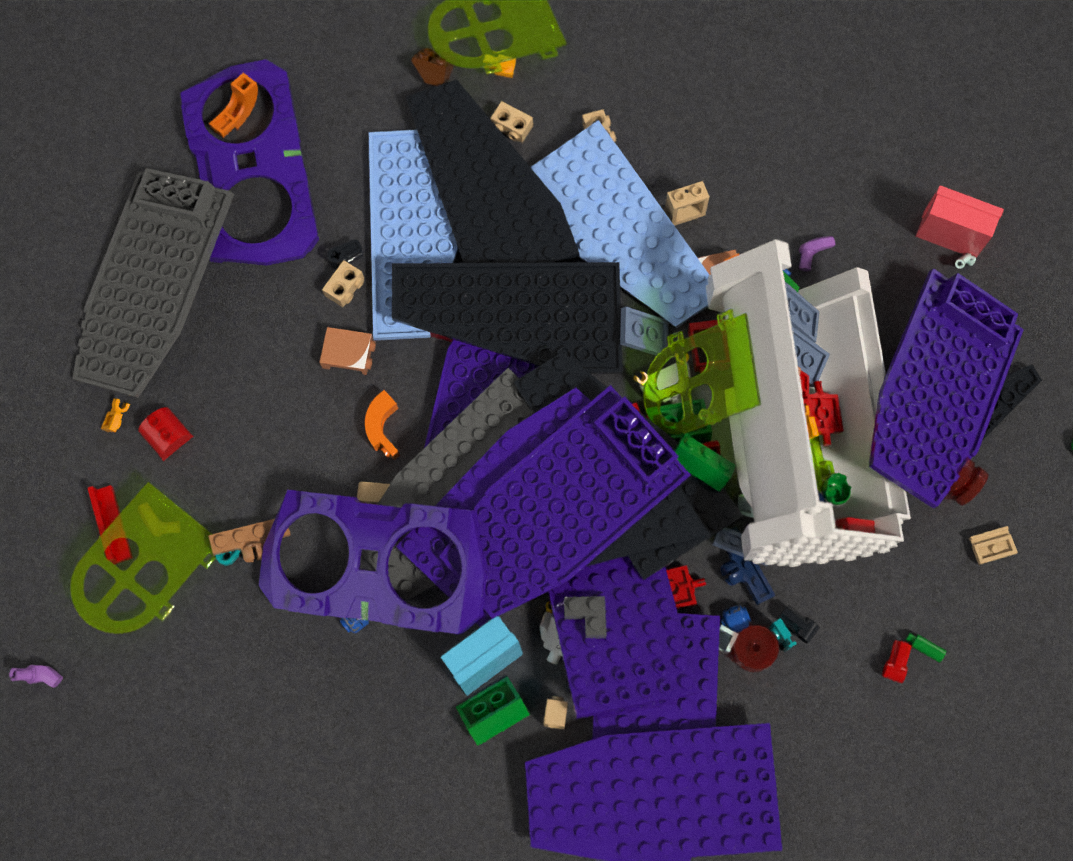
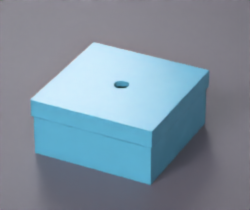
[441,616,523,696]

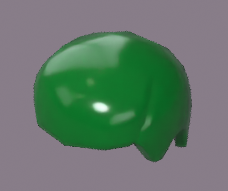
[821,473,852,505]

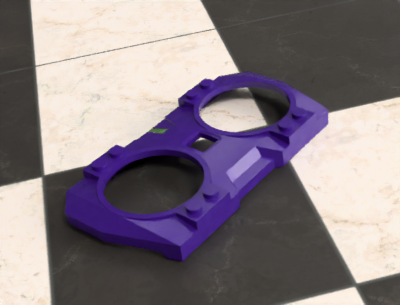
[180,59,319,266]
[259,490,487,634]

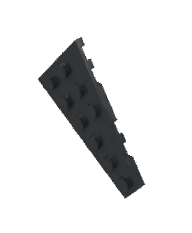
[983,364,1042,439]
[586,487,710,567]

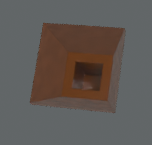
[412,48,456,86]

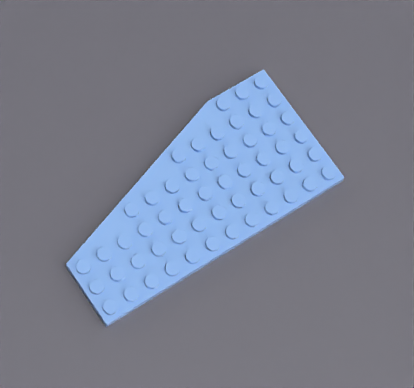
[531,120,709,328]
[369,130,458,340]

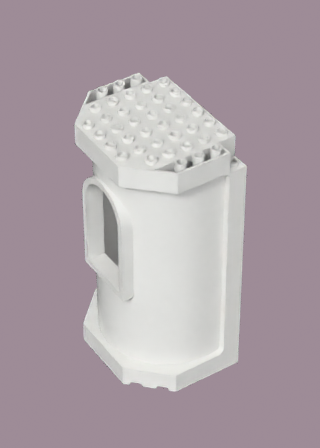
[706,239,911,567]

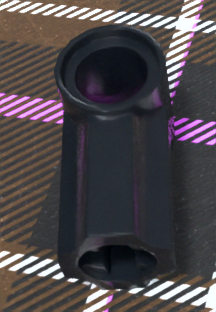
[777,605,820,644]

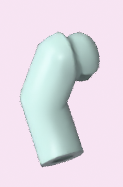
[955,253,976,269]

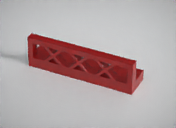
[87,485,133,565]

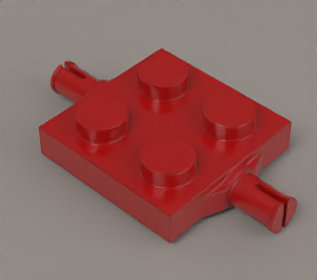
[804,381,844,447]
[666,565,706,609]

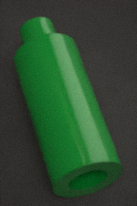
[906,633,947,663]

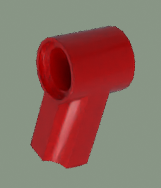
[882,640,912,684]

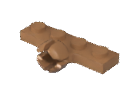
[208,519,291,562]

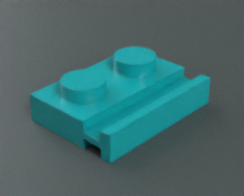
[768,618,797,652]

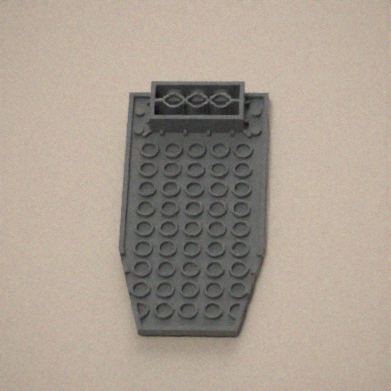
[72,168,234,398]
[361,368,533,602]

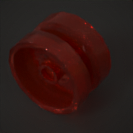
[947,457,989,506]
[732,625,779,673]

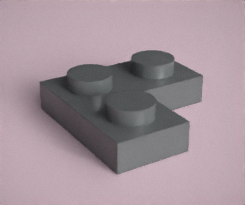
[564,596,606,638]

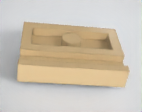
[969,526,1018,565]

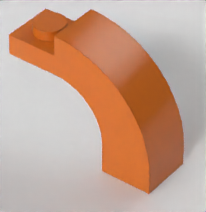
[209,73,258,138]
[365,390,400,460]

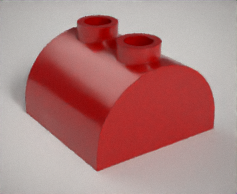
[138,407,193,461]

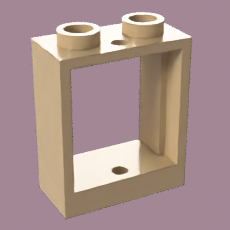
[664,181,709,226]

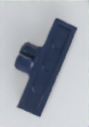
[720,526,775,605]

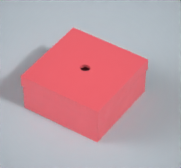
[916,186,1004,258]

